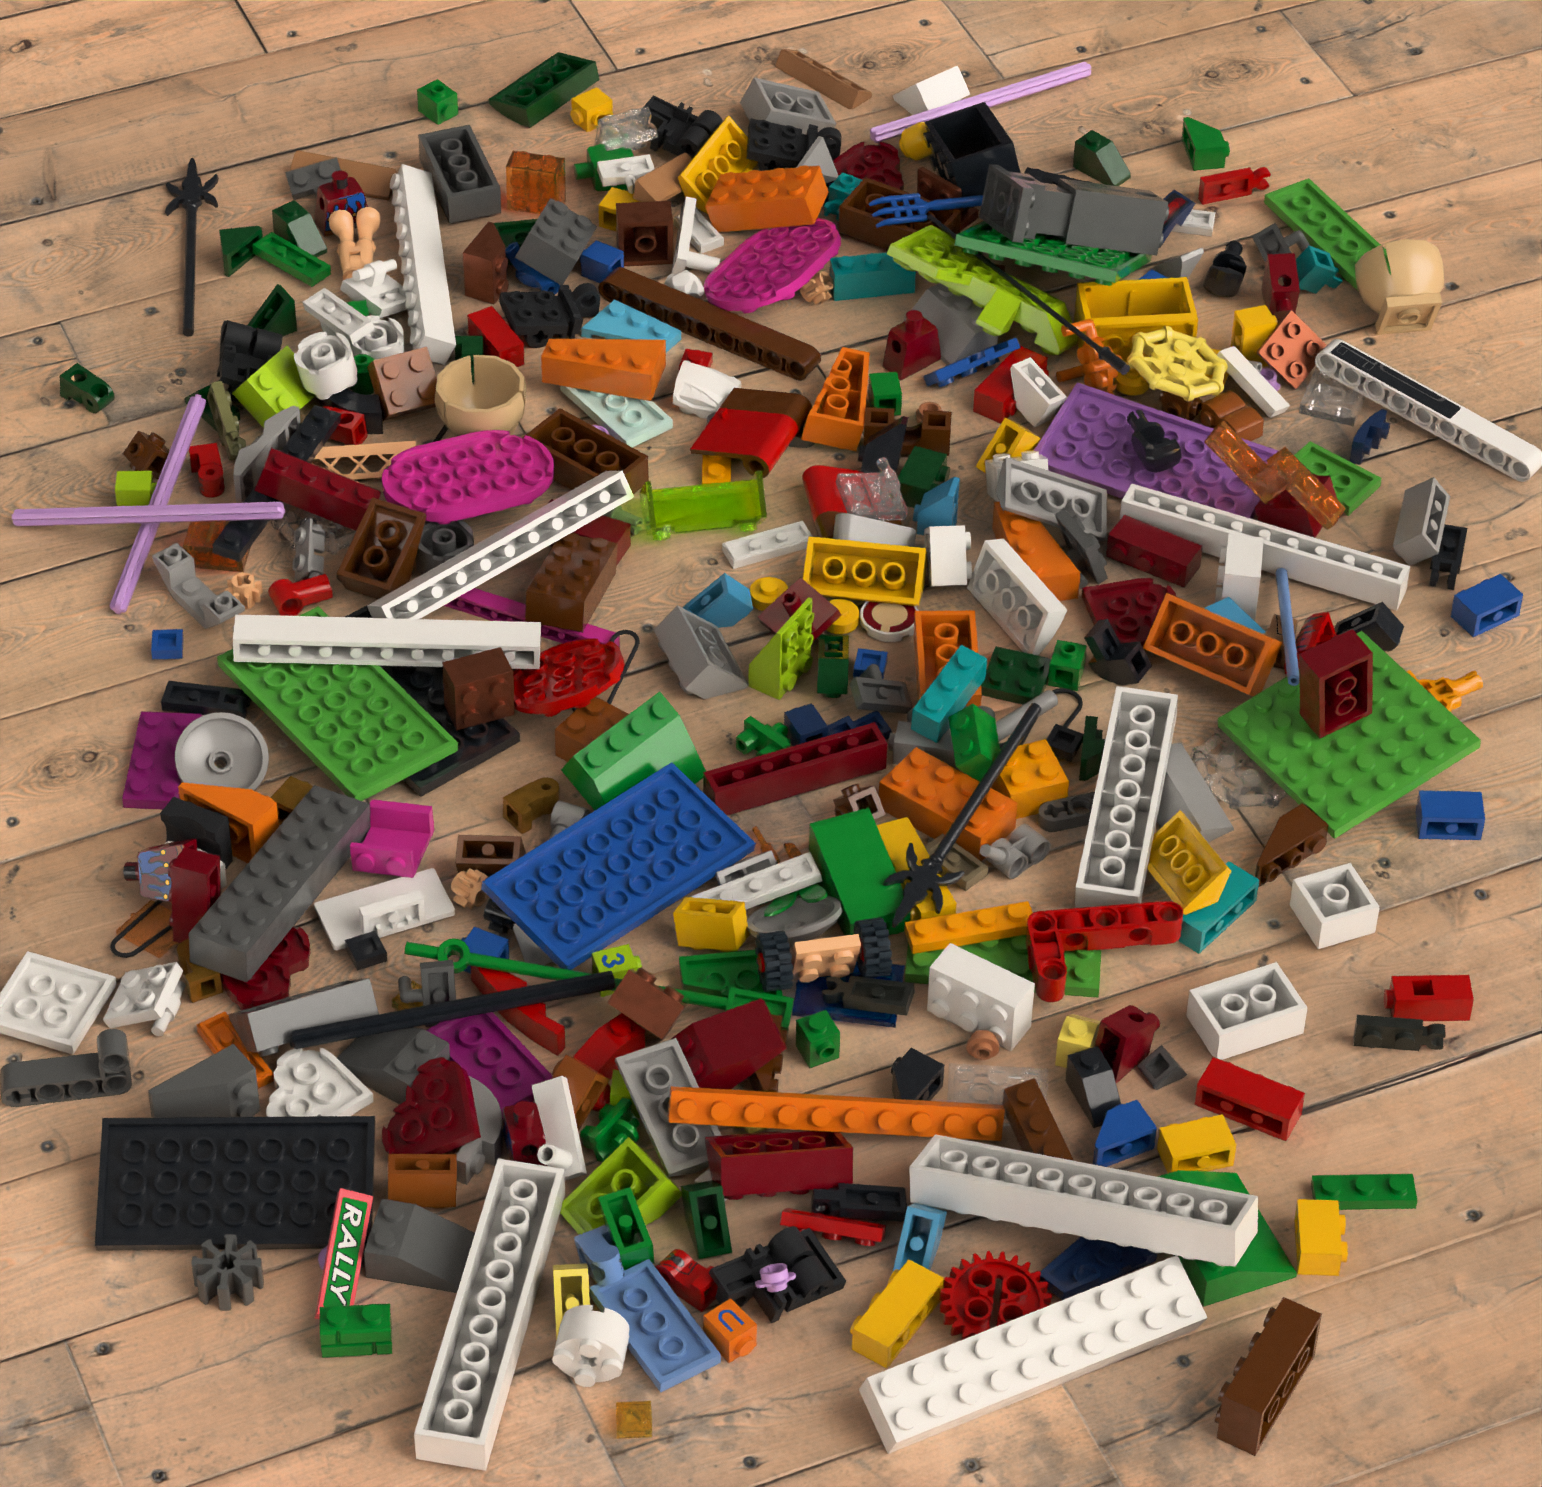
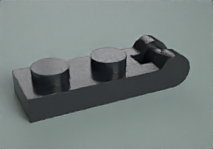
[161,681,252,719]

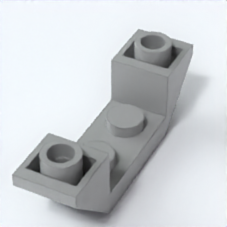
[152,543,245,629]

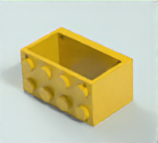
[1074,277,1198,365]

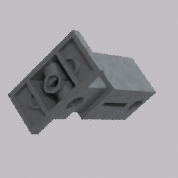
[979,164,1169,256]

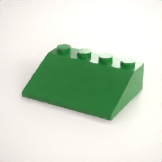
[561,691,706,811]
[1158,1170,1297,1307]

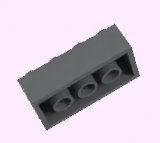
[418,124,501,223]

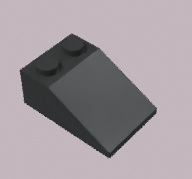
[337,1027,450,1105]
[148,1044,260,1118]
[364,1199,475,1293]

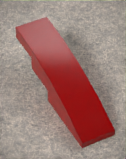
[471,966,566,1056]

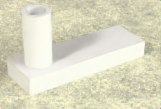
[671,196,720,274]
[303,288,375,344]
[532,1076,587,1181]

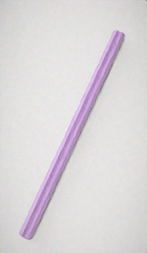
[870,62,1091,143]
[109,394,206,615]
[12,502,285,527]

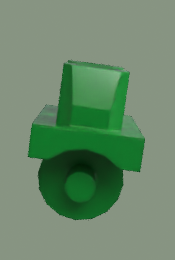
[736,715,791,757]
[580,1098,640,1162]

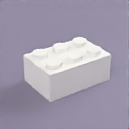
[927,943,1035,1051]
[1186,962,1307,1060]

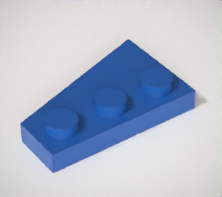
[923,338,1021,388]

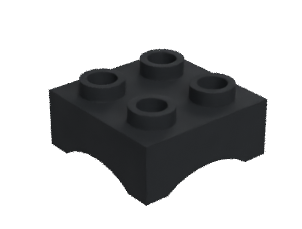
[160,797,233,870]

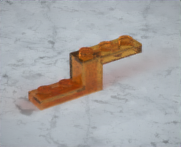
[1204,420,1346,530]

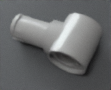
[548,800,590,840]

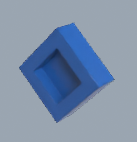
[151,629,184,659]
[853,648,888,679]

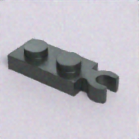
[822,976,915,1016]
[1353,1015,1446,1051]

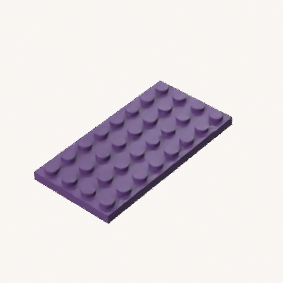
[1034,382,1287,519]

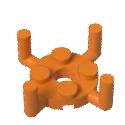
[1056,319,1122,395]

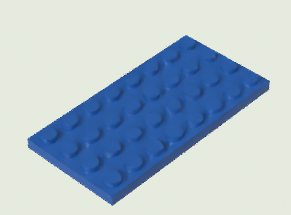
[481,762,756,970]

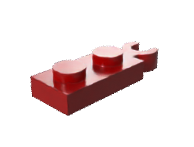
[1198,167,1271,205]

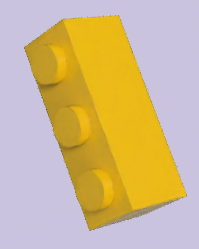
[850,1259,944,1368]

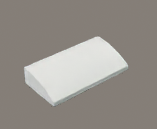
[967,538,1067,655]

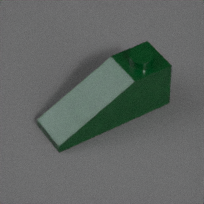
[817,634,849,698]

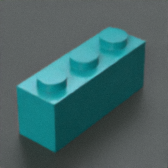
[829,252,916,301]
[911,645,987,743]
[1178,861,1259,954]

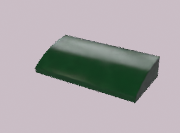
[488,52,600,128]

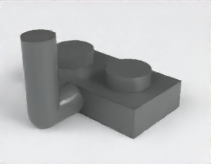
[285,157,341,200]
[1252,223,1310,263]
[849,664,913,714]
[398,960,456,1027]

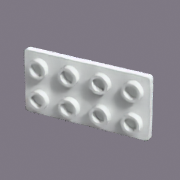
[314,868,455,951]

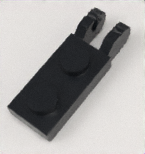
[1429,524,1468,590]

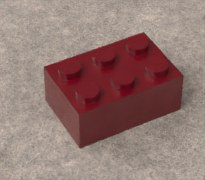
[1299,629,1373,739]

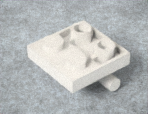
[340,259,407,318]
[103,962,186,1036]

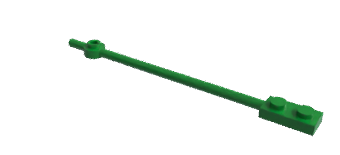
[404,939,794,1030]

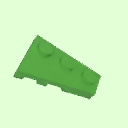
[1293,441,1382,516]

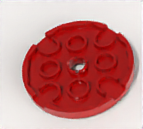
[513,638,625,717]

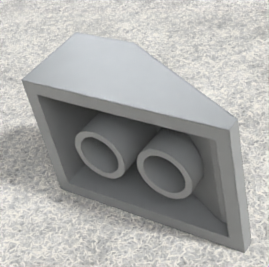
[740,78,836,134]

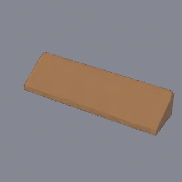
[775,49,872,109]
[290,150,397,200]
[633,153,692,202]

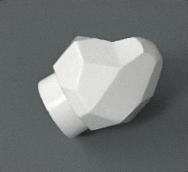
[665,270,704,298]

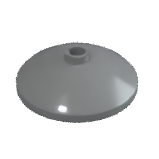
[175,712,269,791]
[747,896,842,947]

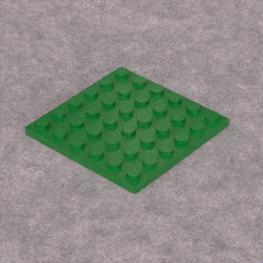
[955,221,1152,286]

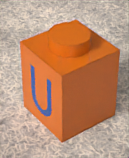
[703,1298,757,1363]

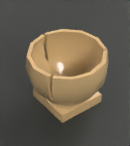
[1355,239,1444,335]
[434,355,526,439]

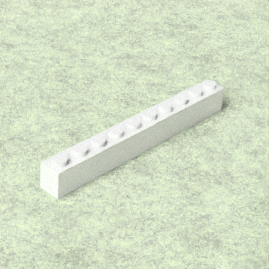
[390,164,456,365]
[367,471,634,619]
[1120,484,1410,611]
[233,614,541,669]

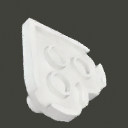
[266,1048,374,1117]

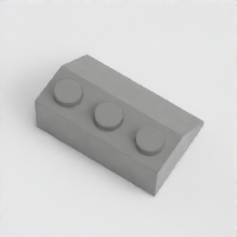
[904,283,998,365]
[654,605,749,699]

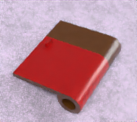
[690,388,812,478]
[802,465,902,539]

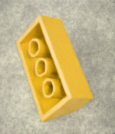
[803,536,927,606]

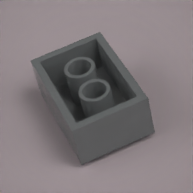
[515,198,597,285]

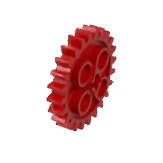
[939,1251,1052,1340]

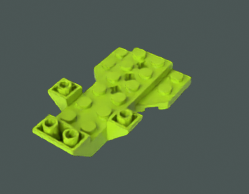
[887,225,1079,355]

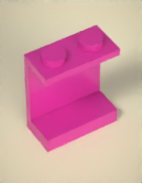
[350,799,435,878]

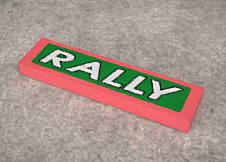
[314,1188,373,1320]

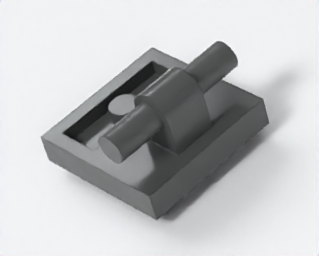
[1054,508,1108,589]

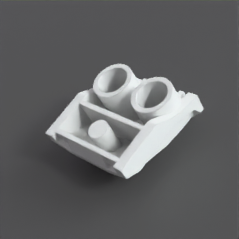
[673,360,741,419]

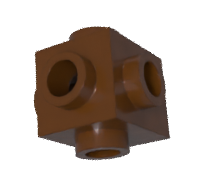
[1159,382,1203,421]
[122,431,170,479]
[833,784,886,820]

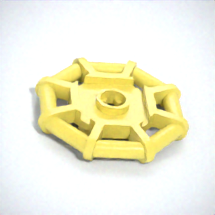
[1127,326,1228,402]

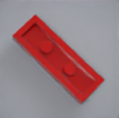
[780,1208,887,1246]

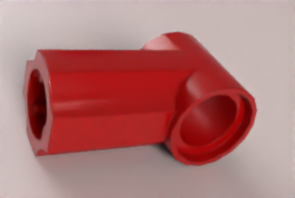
[268,574,333,616]

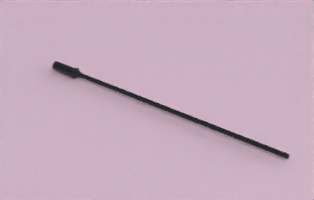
[927,214,1130,375]

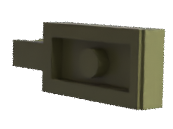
[207,381,246,461]

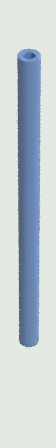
[1275,568,1299,686]

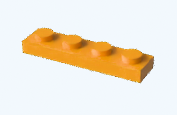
[904,901,1033,954]

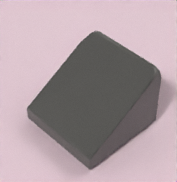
[1137,1045,1187,1090]

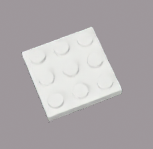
[0,951,117,1055]

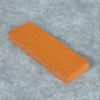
[196,1011,274,1089]

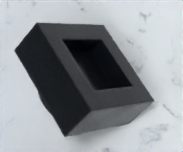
[1046,724,1084,762]
[345,931,387,971]

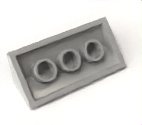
[995,457,1107,542]
[1156,743,1234,842]
[615,1038,722,1177]

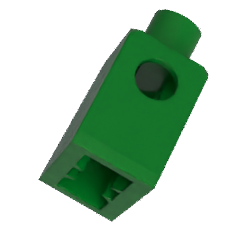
[574,138,634,191]

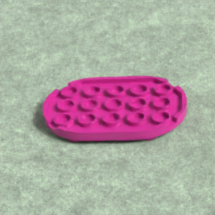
[703,218,841,313]
[382,430,554,525]

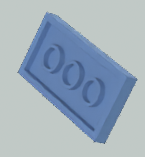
[589,1259,721,1393]

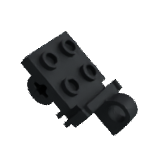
[639,95,723,159]
[746,118,842,171]
[499,283,600,348]
[217,320,283,403]
[709,1226,846,1323]

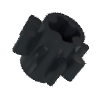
[483,898,515,934]

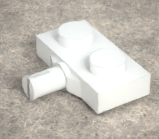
[597,154,655,194]

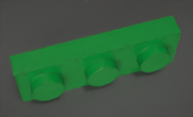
[252,232,331,287]
[1311,1174,1417,1210]

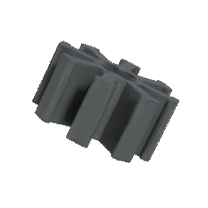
[191,1234,264,1311]

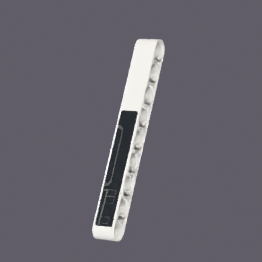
[1315,339,1542,482]

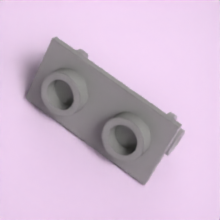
[292,518,325,582]

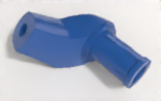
[505,242,560,295]

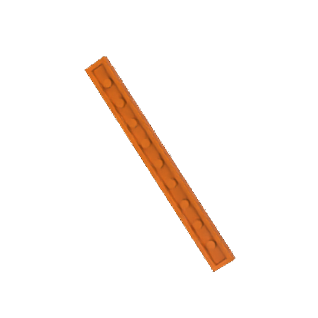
[668,1086,1005,1141]

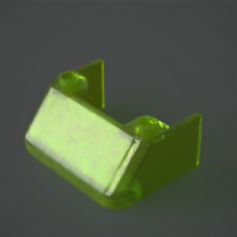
[639,471,767,540]

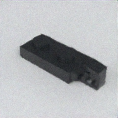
[811,1183,907,1221]

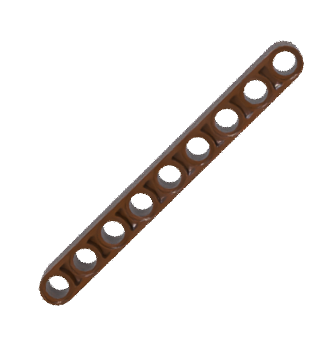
[598,267,821,381]

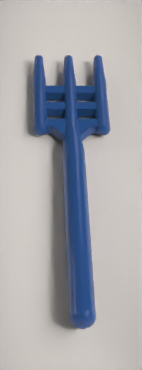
[869,193,983,228]

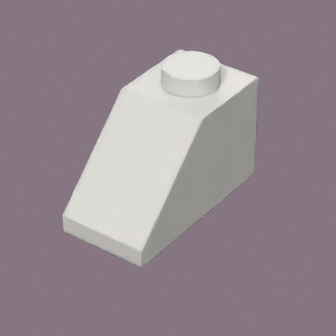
[1010,357,1067,427]

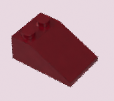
[670,998,787,1090]

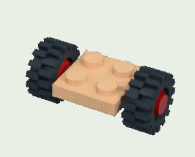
[755,918,892,992]

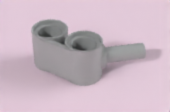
[980,824,1051,879]

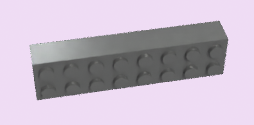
[189,785,370,982]

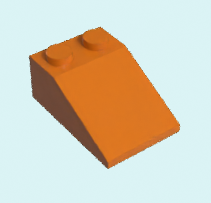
[178,782,279,863]

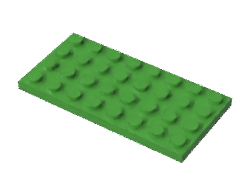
[217,606,458,801]

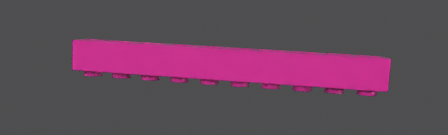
[444,588,620,648]

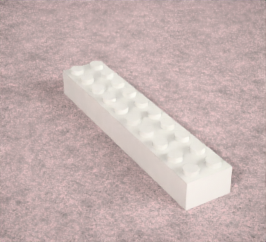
[909,1134,1258,1267]
[414,1158,565,1471]
[859,1255,1208,1454]

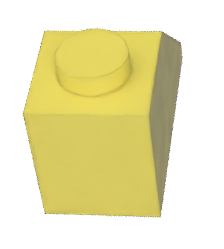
[1055,1014,1100,1068]
[553,1263,590,1340]

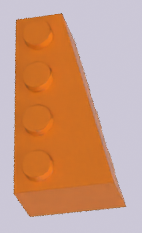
[541,339,666,401]
[801,347,870,451]
[992,501,1080,601]

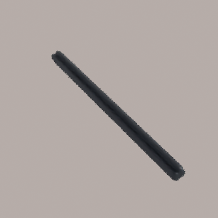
[291,971,615,1049]

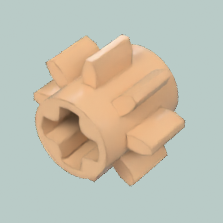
[800,271,834,304]
[225,572,263,609]
[451,868,489,909]

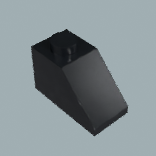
[857,416,909,479]
[1334,602,1404,652]
[1065,1046,1121,1128]
[891,1047,945,1101]

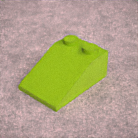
[232,345,316,428]
[560,1137,682,1235]

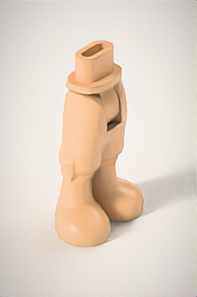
[329,207,380,280]

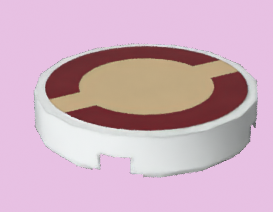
[860,601,919,642]

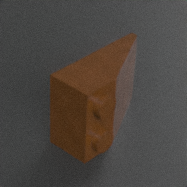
[336,497,426,599]

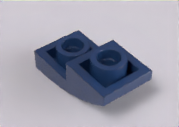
[1350,409,1390,465]

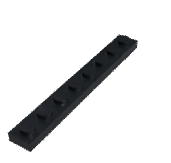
[213,405,341,562]

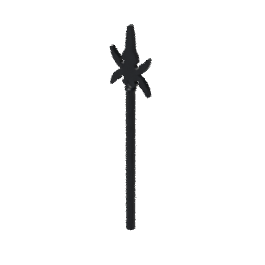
[165,158,219,336]
[884,703,1041,928]

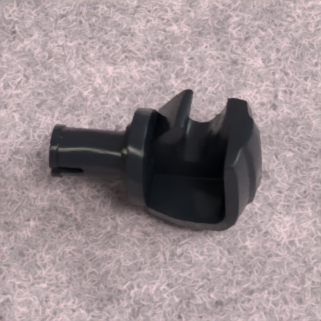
[1203,241,1247,297]
[1127,410,1182,473]

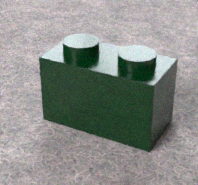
[895,446,950,508]

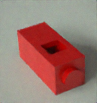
[467,306,525,367]
[1384,975,1474,1021]

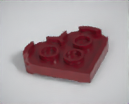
[830,142,904,191]
[1081,578,1176,647]
[220,927,311,1010]
[382,1057,481,1154]

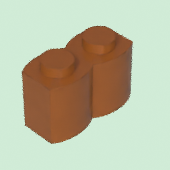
[1200,390,1264,441]

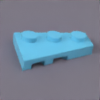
[581,300,681,353]

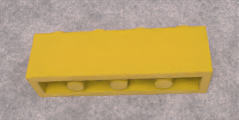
[877,817,957,921]

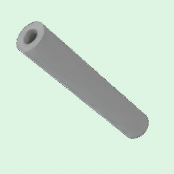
[996,690,1058,741]

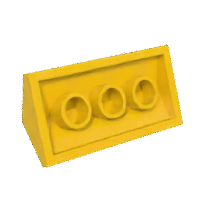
[678,116,758,214]
[1147,810,1231,915]

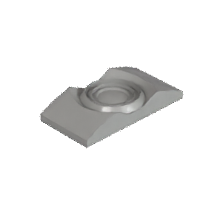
[233,405,301,503]

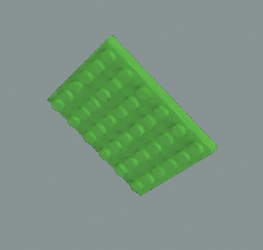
[1218,631,1481,839]

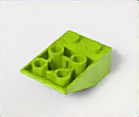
[748,597,814,700]

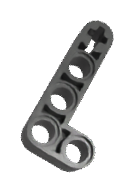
[0,1029,132,1107]

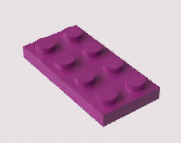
[122,711,202,810]
[426,1012,553,1120]

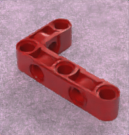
[1025,901,1183,1002]

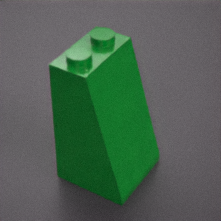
[809,808,910,936]

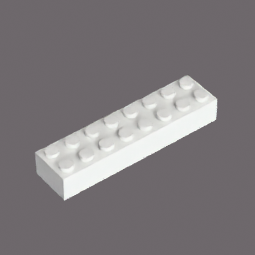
[1075,686,1178,908]

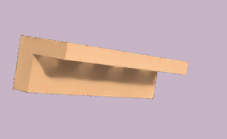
[312,441,416,480]

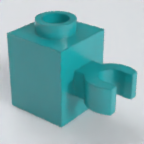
[824,173,862,221]
[1296,246,1343,294]

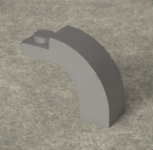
[457,1076,503,1185]

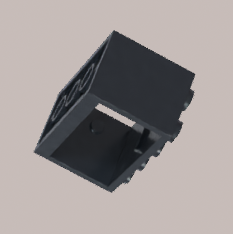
[923,102,1021,210]

